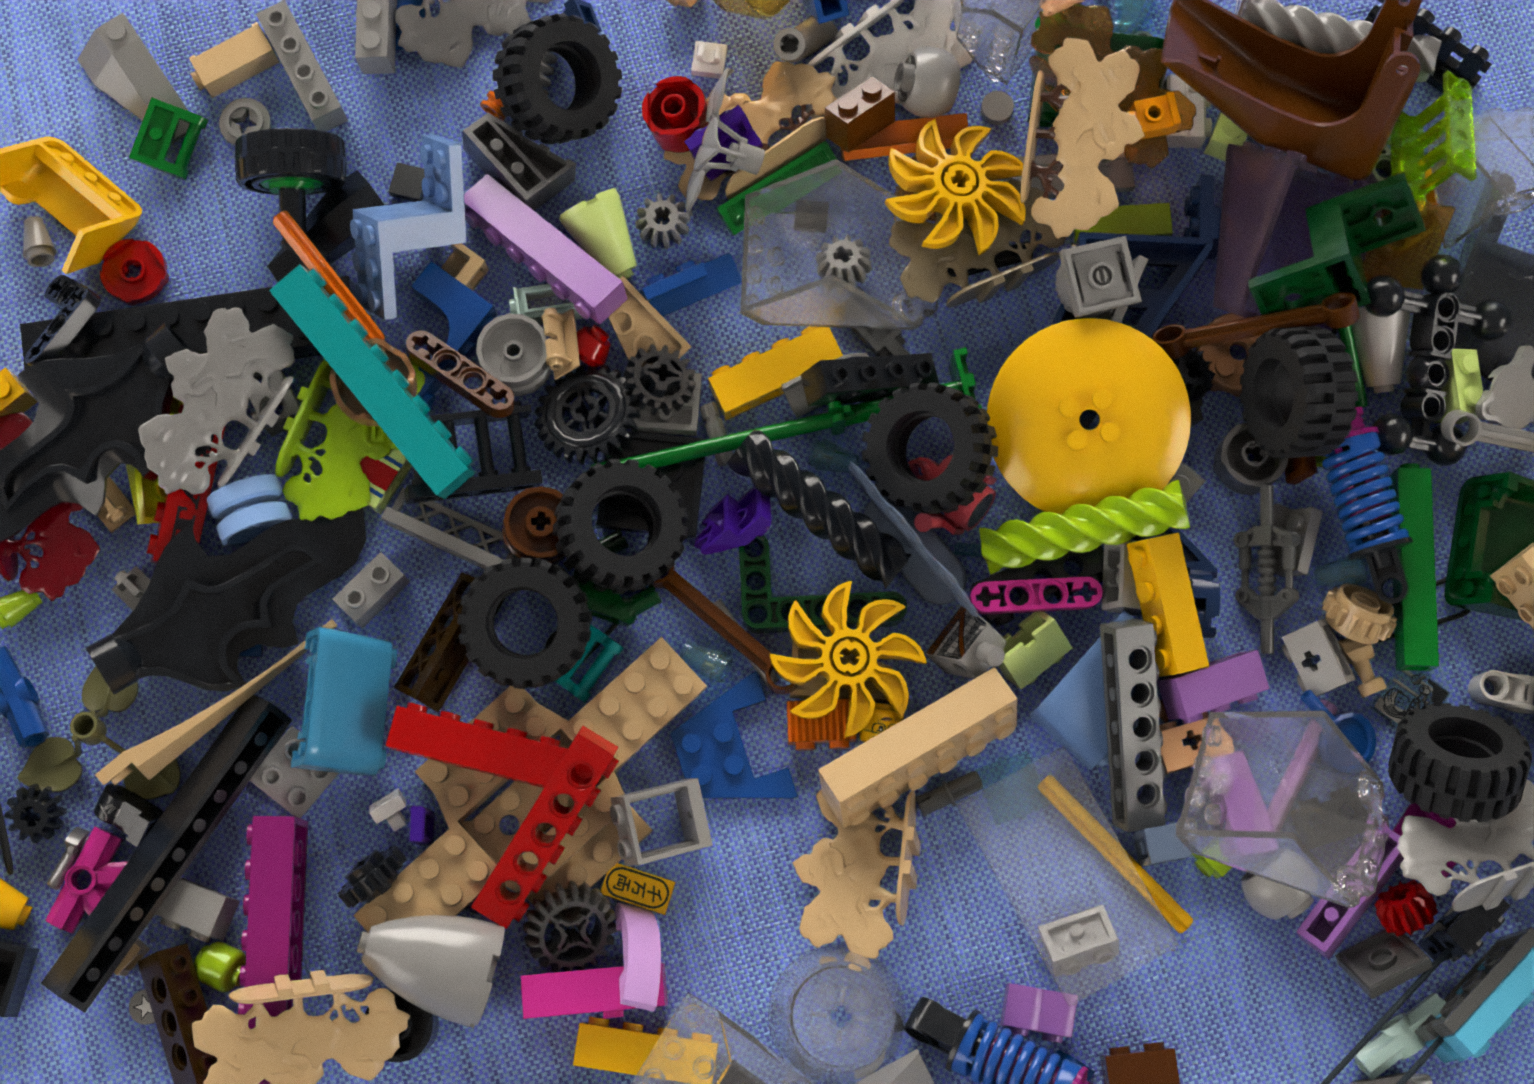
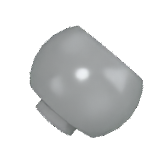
[894,46,960,118]
[1241,845,1318,920]

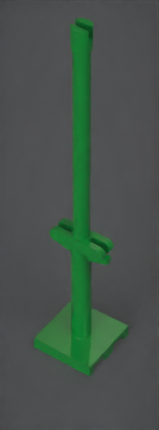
[591,347,982,468]

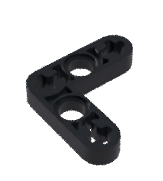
[25,275,101,366]

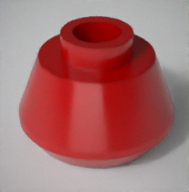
[576,325,611,367]

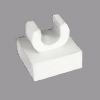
[691,41,727,79]
[369,788,406,832]

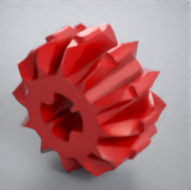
[1374,880,1438,937]

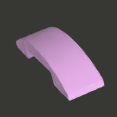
[615,902,661,1012]

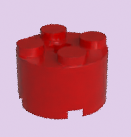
[642,76,709,153]

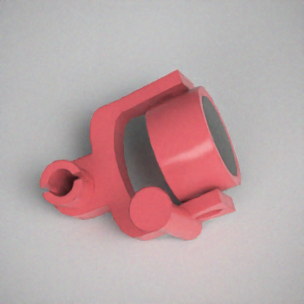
[908,454,997,535]

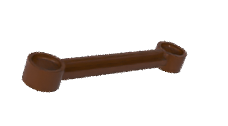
[1152,292,1360,360]
[652,566,798,695]

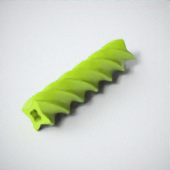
[979,480,1191,575]

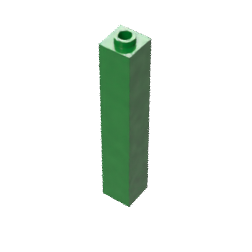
[1389,463,1439,672]

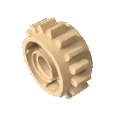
[1322,583,1397,644]

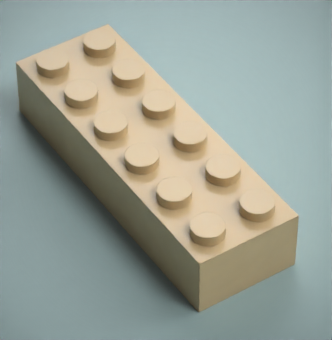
[818,667,1018,828]

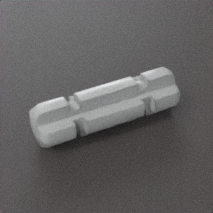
[700,402,733,466]

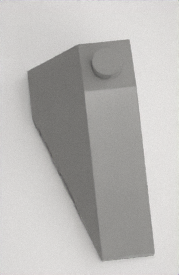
[77,13,189,144]

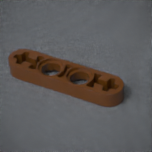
[406,330,514,418]

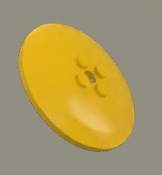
[987,318,1191,515]

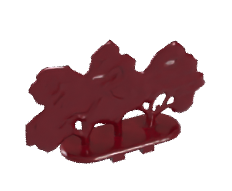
[0,412,100,602]

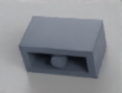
[1133,822,1195,867]

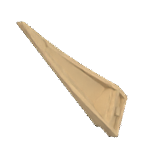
[95,619,338,785]

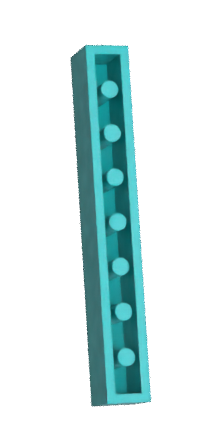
[269,264,476,499]

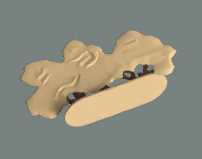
[1020,38,1145,239]
[664,61,837,201]

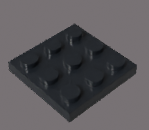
[596,431,707,538]

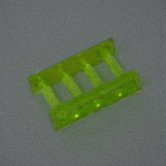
[1391,71,1477,218]

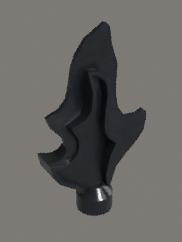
[0,323,194,543]
[86,508,366,695]

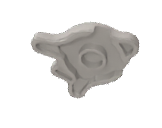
[1475,345,1534,429]

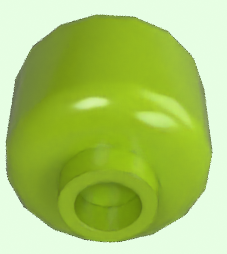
[194,941,246,993]

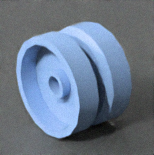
[207,474,292,546]

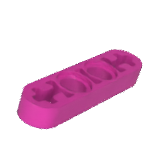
[969,577,1103,614]

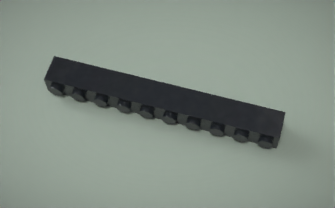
[41,695,292,1013]

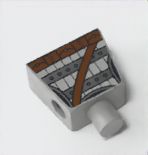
[925,606,1007,679]

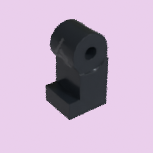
[94,784,164,847]

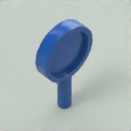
[1300,690,1377,770]

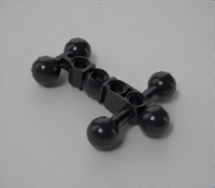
[1364,254,1512,466]

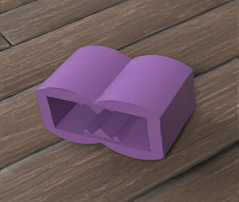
[1000,983,1078,1044]

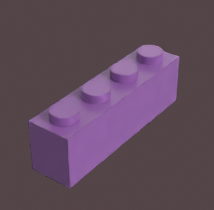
[1296,821,1404,960]

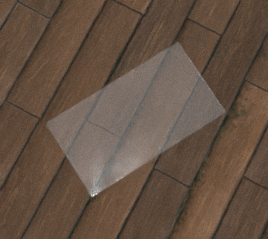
[956,746,1180,1007]

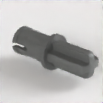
[915,771,983,817]

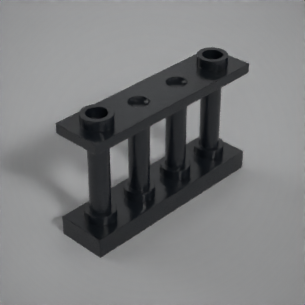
[404,401,543,504]

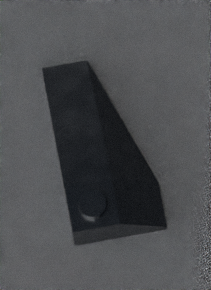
[267,170,384,282]

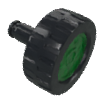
[235,128,347,250]

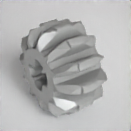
[635,192,691,250]
[816,234,872,291]

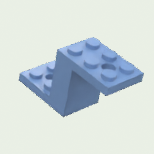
[350,134,467,320]

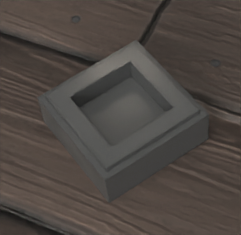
[388,162,425,202]

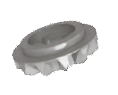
[219,98,271,145]

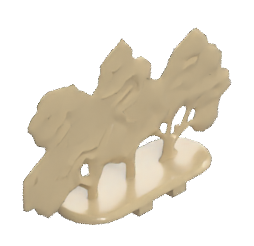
[792,790,921,959]
[192,970,410,1084]

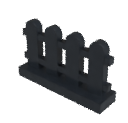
[1365,0,1492,105]

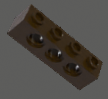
[137,943,217,1084]

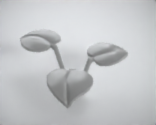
[686,68,765,216]

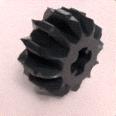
[1172,348,1216,402]
[4,784,67,843]

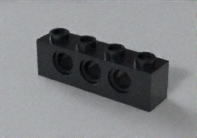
[801,353,939,406]
[970,545,1104,627]

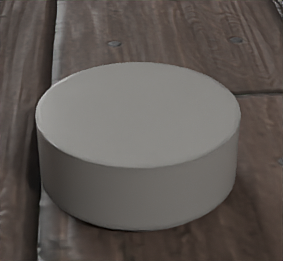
[981,91,1014,125]

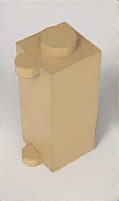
[189,22,279,98]

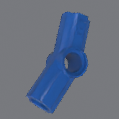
[0,646,50,748]

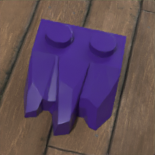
[693,486,772,555]

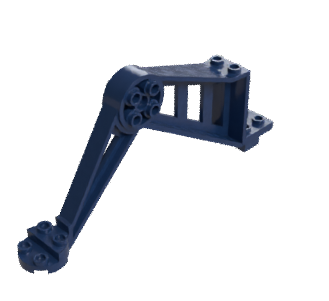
[1052,174,1227,638]

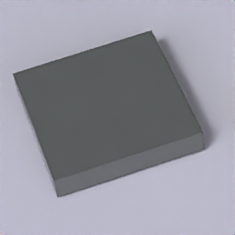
[1335,929,1433,999]

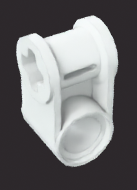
[1468,670,1534,714]

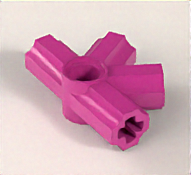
[45,826,128,933]

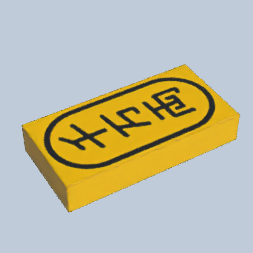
[601,863,676,915]

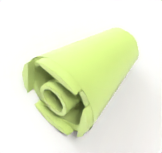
[559,188,637,279]

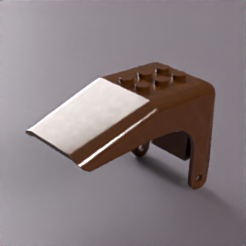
[1161,0,1422,181]

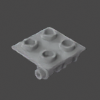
[250,725,339,818]

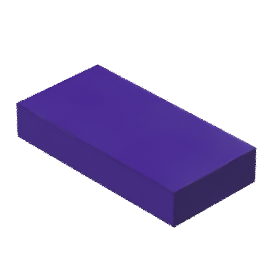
[410,806,435,846]

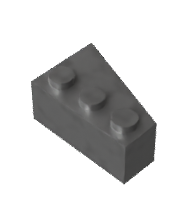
[463,113,576,211]

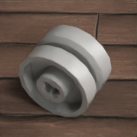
[476,313,552,396]

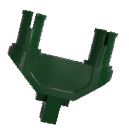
[573,528,662,627]

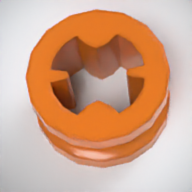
[480,91,506,121]

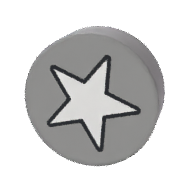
[129,989,155,1025]

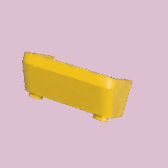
[0,137,142,274]

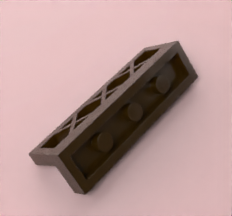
[394,572,506,713]

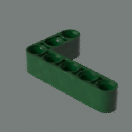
[739,536,908,633]

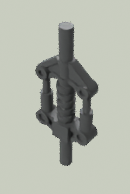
[1233,485,1301,654]

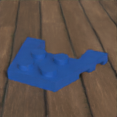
[670,671,798,799]

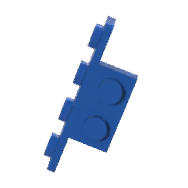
[638,253,742,316]

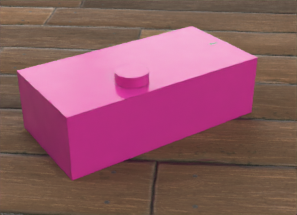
[520,963,668,1019]

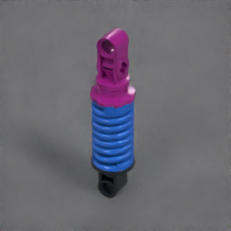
[1322,407,1413,604]
[904,997,1093,1084]

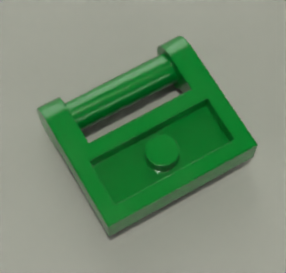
[129,97,208,180]

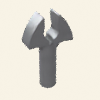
[47,827,90,890]

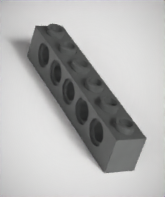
[1100,619,1167,833]

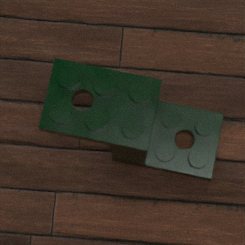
[1248,172,1426,315]

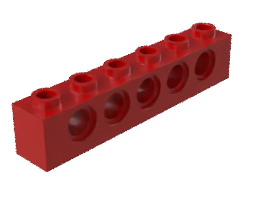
[471,726,619,929]

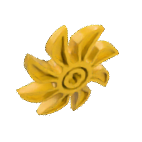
[885,119,1026,255]
[769,581,927,738]

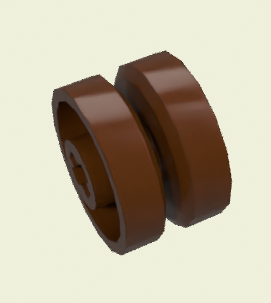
[502,486,565,564]

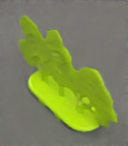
[275,359,425,521]

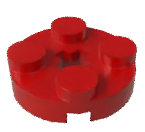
[100,238,169,306]

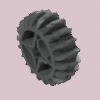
[523,880,617,972]

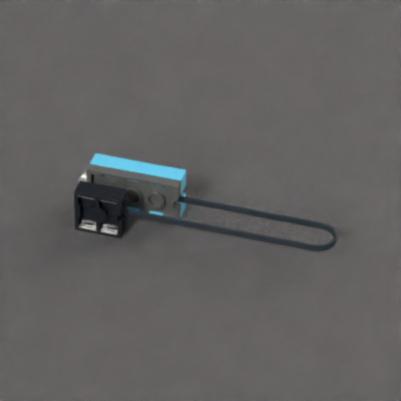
[1321,899,1534,1084]

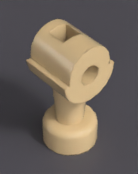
[1338,638,1387,698]

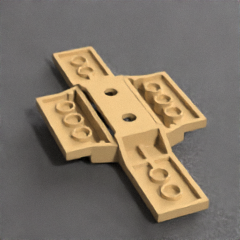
[353,636,707,933]

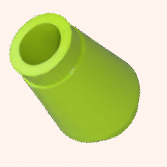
[0,590,43,629]

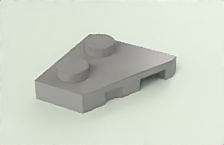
[631,373,702,436]

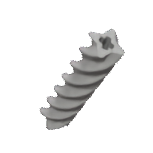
[1241,0,1442,83]

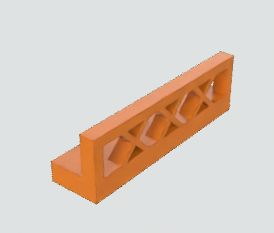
[840,113,968,161]

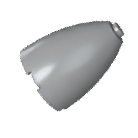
[356,915,505,1028]

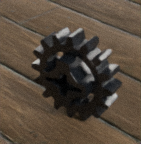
[623,344,696,416]
[338,845,407,908]

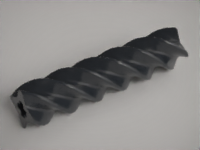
[727,429,912,589]

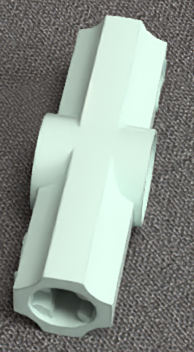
[1354,993,1446,1080]

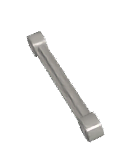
[1441,410,1534,453]

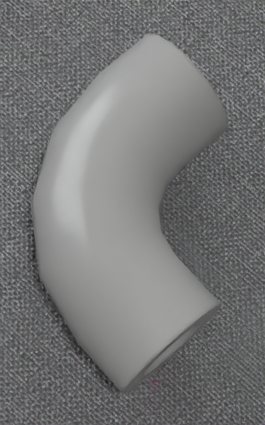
[773,15,839,62]

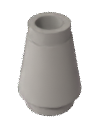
[23,216,56,267]

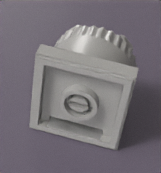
[1055,236,1142,318]

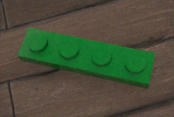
[715,141,843,236]

